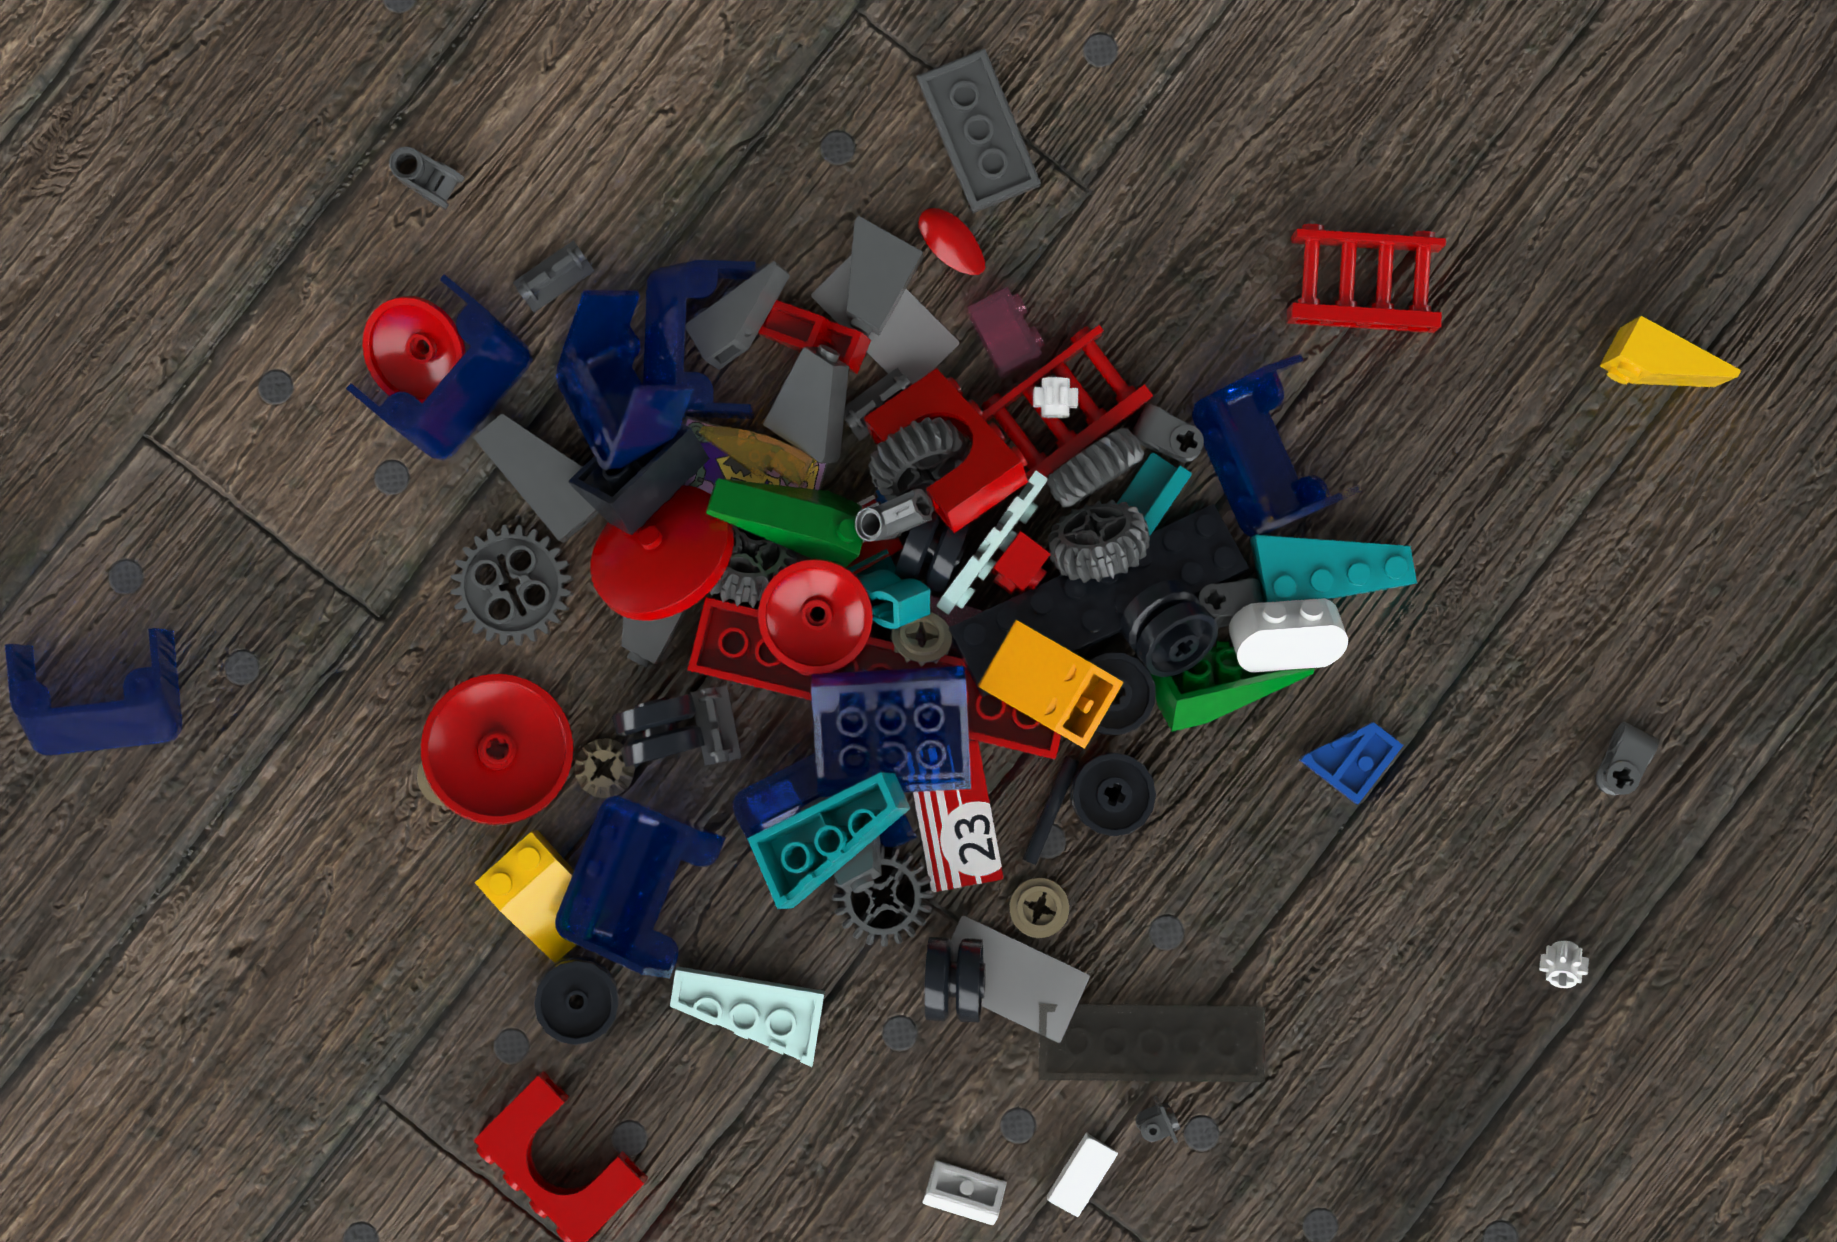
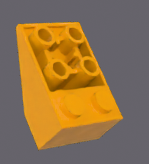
[978,620,1124,749]

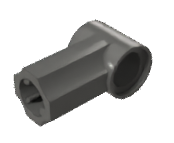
[855,489,934,542]

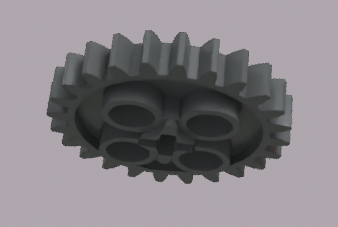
[451,525,574,646]

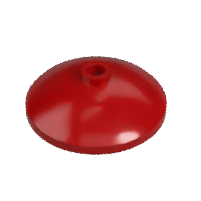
[362,296,466,407]
[758,559,873,674]

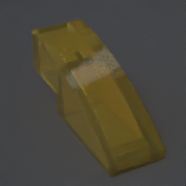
[699,426,818,488]

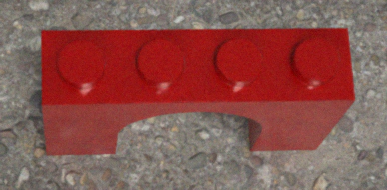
[864,368,1028,533]
[473,1071,648,1242]

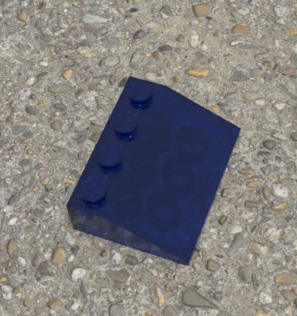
[811,666,971,797]

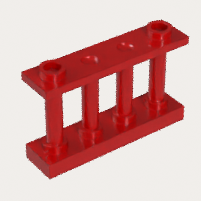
[1287,224,1446,333]
[981,325,1153,480]

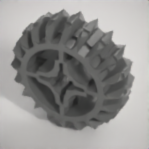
[868,417,968,501]
[1047,428,1144,507]
[1048,500,1150,583]
[710,525,798,608]
[832,844,934,947]

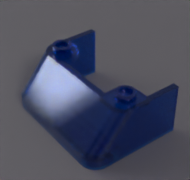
[643,260,758,419]
[346,274,532,460]
[556,290,694,469]
[1192,354,1362,537]
[5,628,182,756]

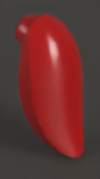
[918,208,986,275]

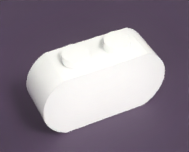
[1229,598,1348,672]

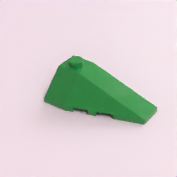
[706,478,863,568]
[1151,641,1314,732]

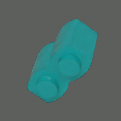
[858,570,930,629]

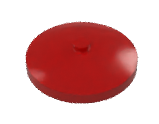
[590,485,734,621]
[421,674,573,825]

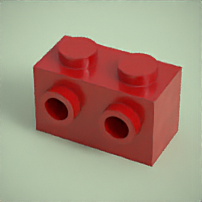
[991,531,1051,595]

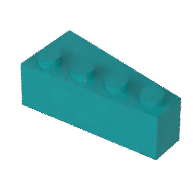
[1250,535,1417,602]
[747,772,911,909]

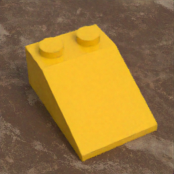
[1600,316,1741,387]
[474,830,612,963]

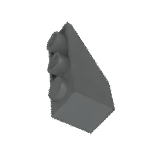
[684,261,790,370]

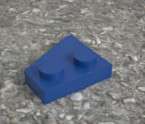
[1299,722,1404,805]

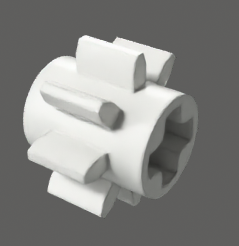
[1033,377,1078,418]
[1539,941,1589,988]

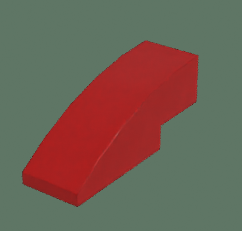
[757,300,871,374]

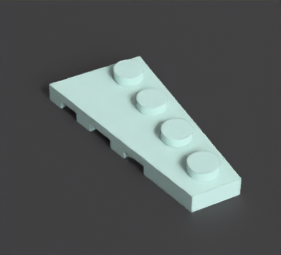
[937,470,1048,615]
[670,967,825,1067]

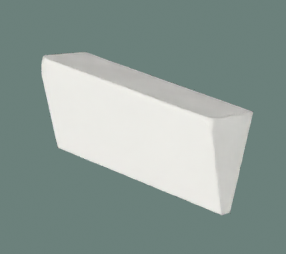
[1046,1132,1118,1217]
[923,1160,1007,1225]

